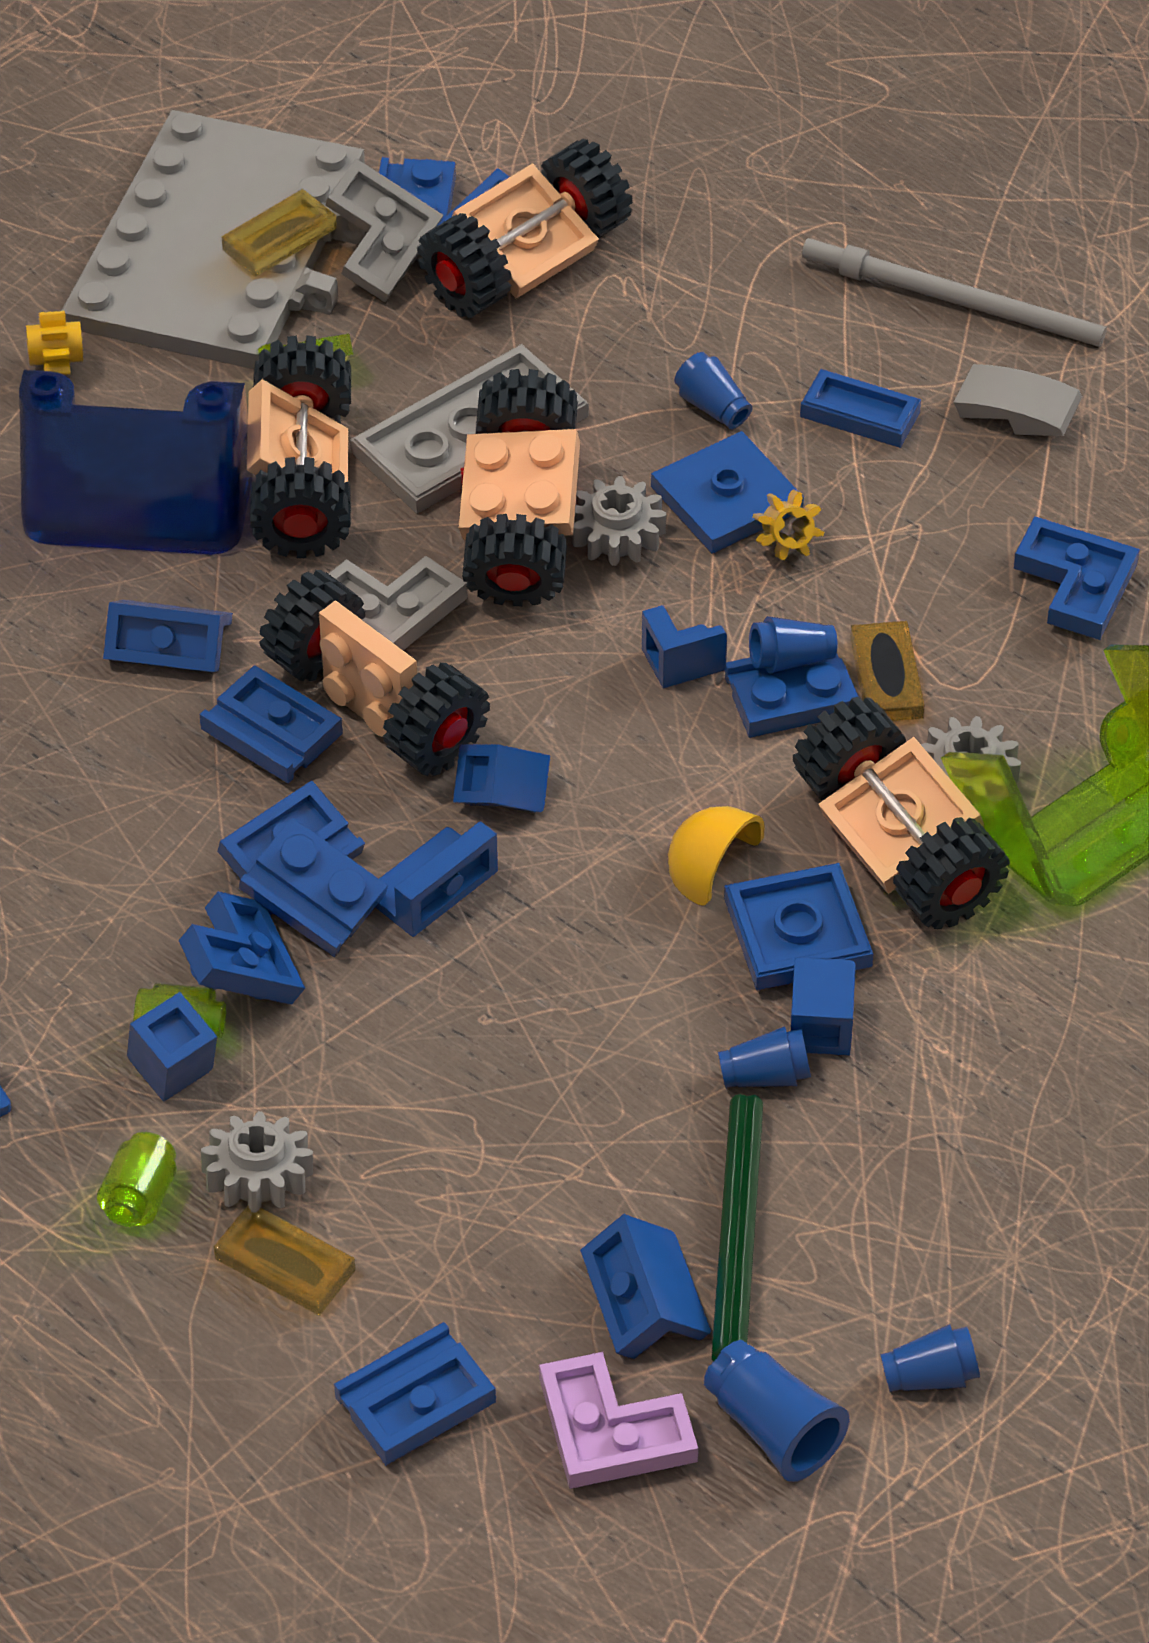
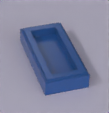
[800,369,921,448]

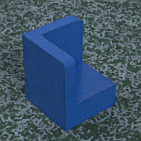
[642,605,727,689]
[453,744,550,812]
[790,957,856,1056]
[127,992,217,1102]

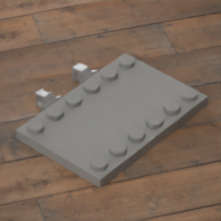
[61,110,367,369]

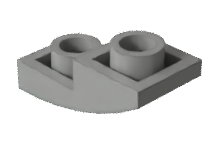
[954,364,1082,436]

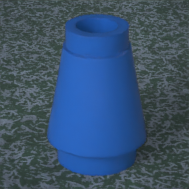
[674,352,753,429]
[749,616,838,674]
[718,1026,811,1088]
[880,1324,980,1392]

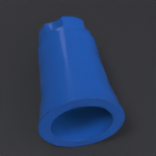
[704,1340,850,1482]

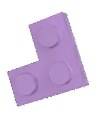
[539,1352,698,1489]

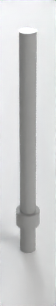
[802,238,1107,347]

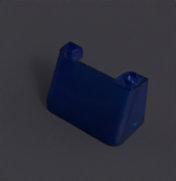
[19,370,253,555]

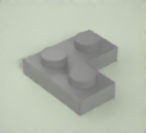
[325,158,443,303]
[328,556,468,650]

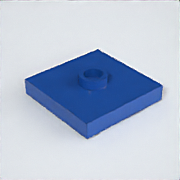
[651,431,804,554]
[724,863,873,990]

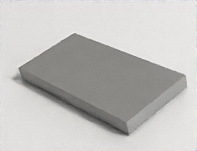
[350,344,589,514]

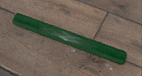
[711,1094,763,1362]

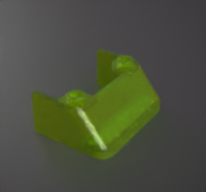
[941,644,1149,907]

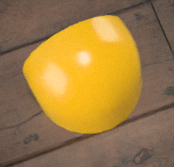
[668,806,765,906]

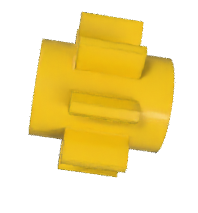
[26,311,83,377]
[752,489,824,560]

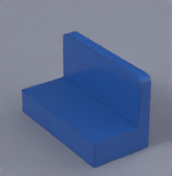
[103,600,233,672]
[375,821,498,937]
[580,1214,711,1359]

